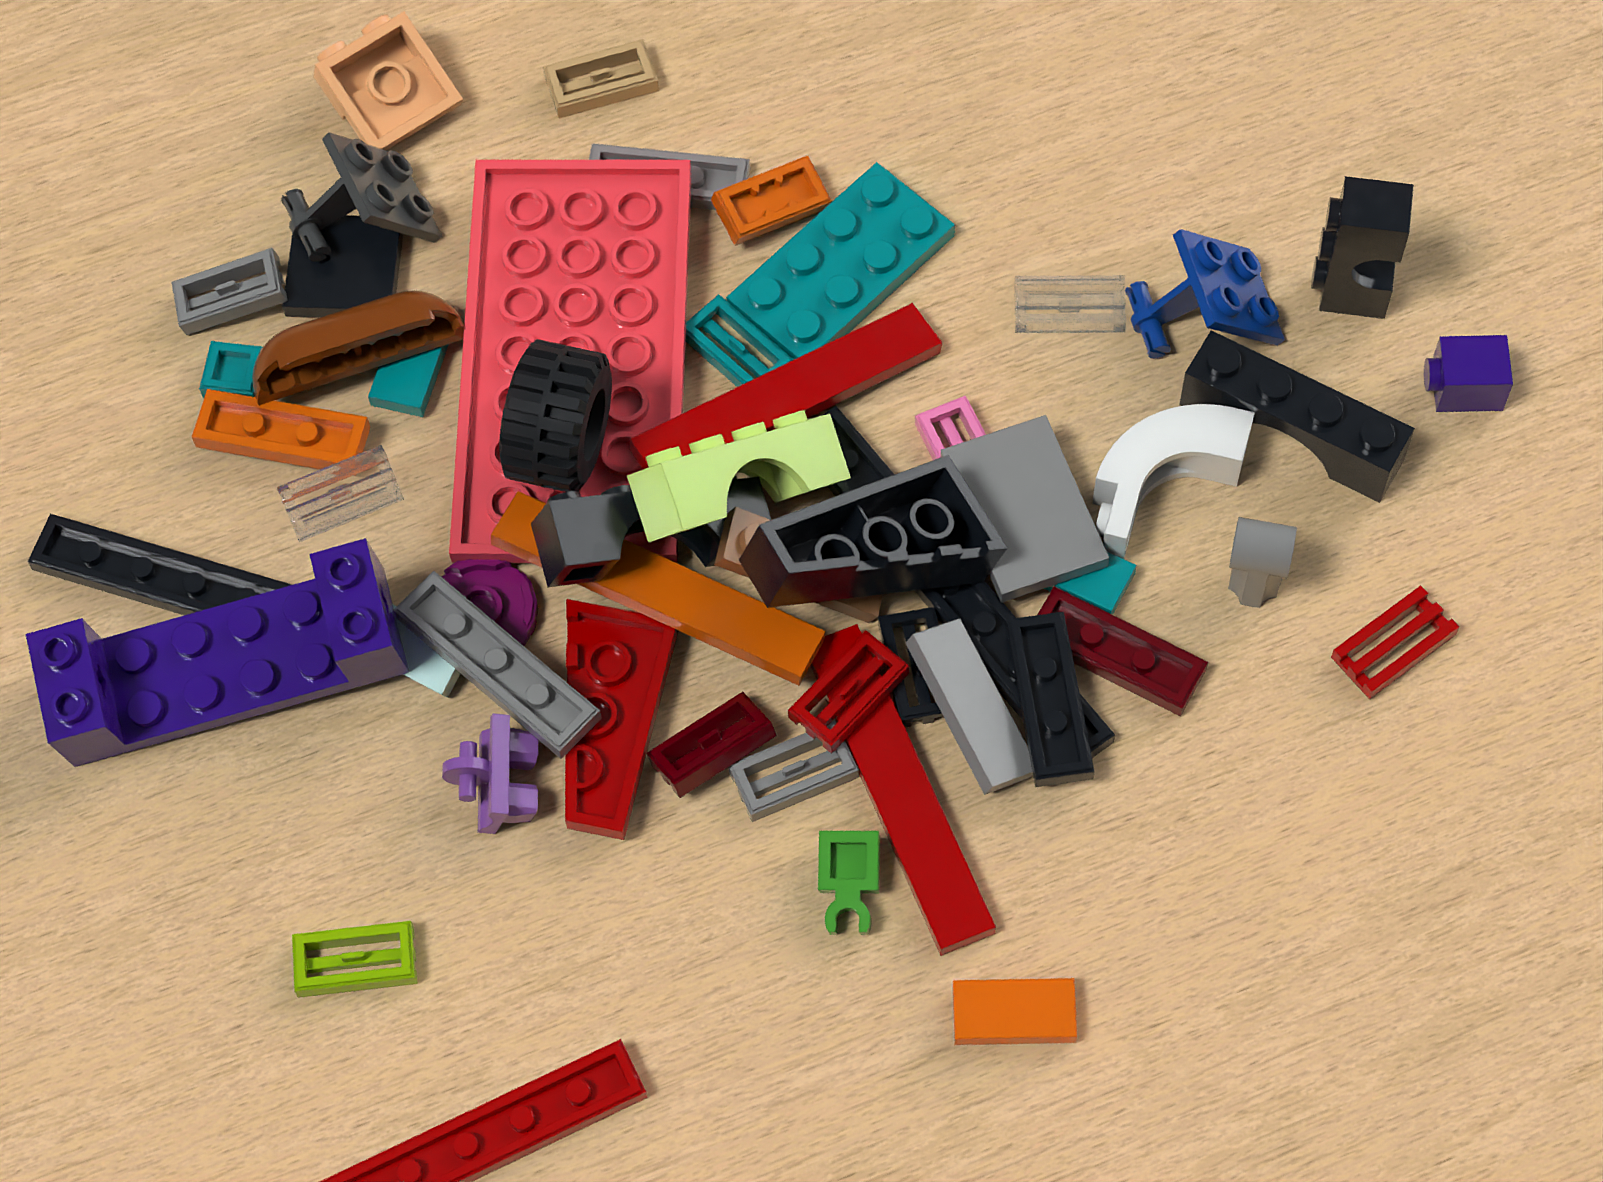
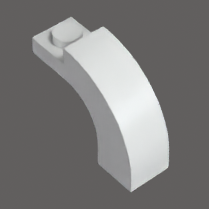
[1092,404,1255,559]

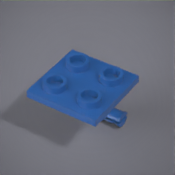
[1125,229,1285,359]

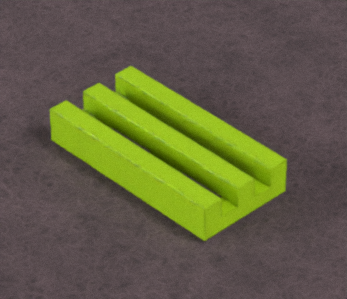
[292,921,417,998]

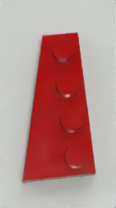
[565,599,679,840]

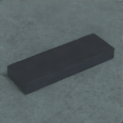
[1006,612,1095,787]

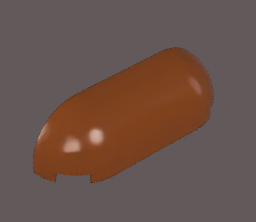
[252,290,465,406]

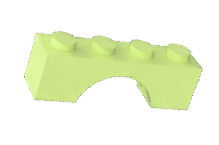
[627,410,851,543]

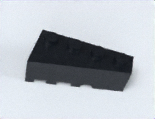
[739,455,1008,608]

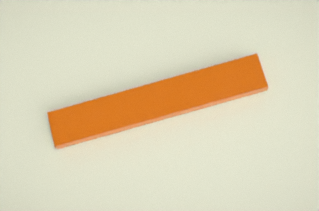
[491,491,826,686]

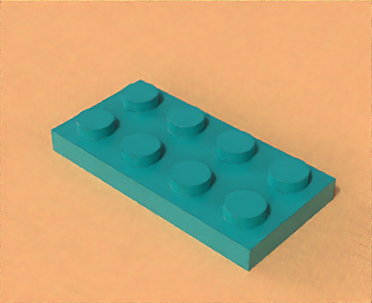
[726,162,955,359]

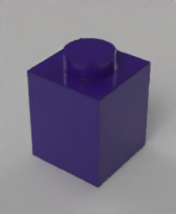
[1424,335,1513,412]

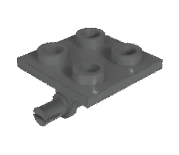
[281,132,442,262]

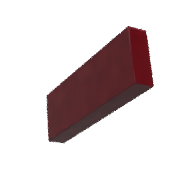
[1037,586,1208,717]

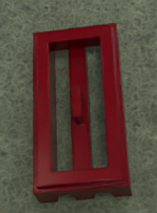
[646,691,777,798]

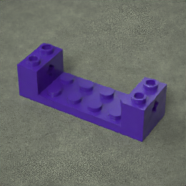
[25,538,409,767]

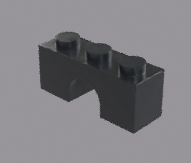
[1311,176,1414,319]

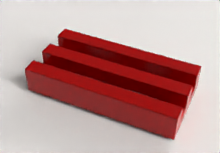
[1331,585,1460,700]
[788,630,909,754]

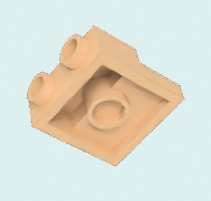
[313,12,463,151]

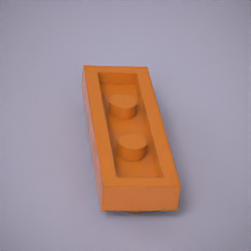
[192,389,370,476]

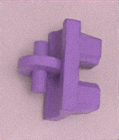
[442,713,538,834]

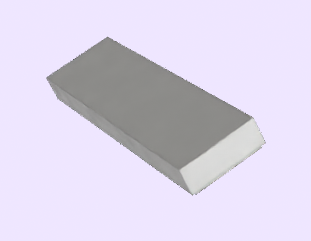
[393,571,602,759]

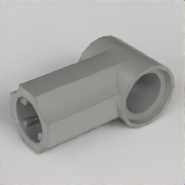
[1228,517,1297,608]

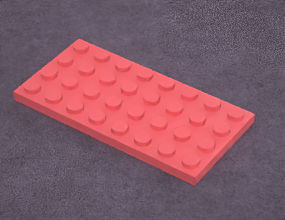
[449,159,692,563]

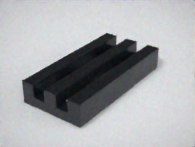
[878,607,943,728]

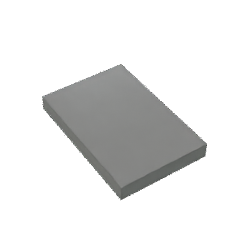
[940,415,1109,603]

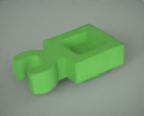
[818,831,880,935]

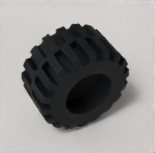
[499,339,612,492]

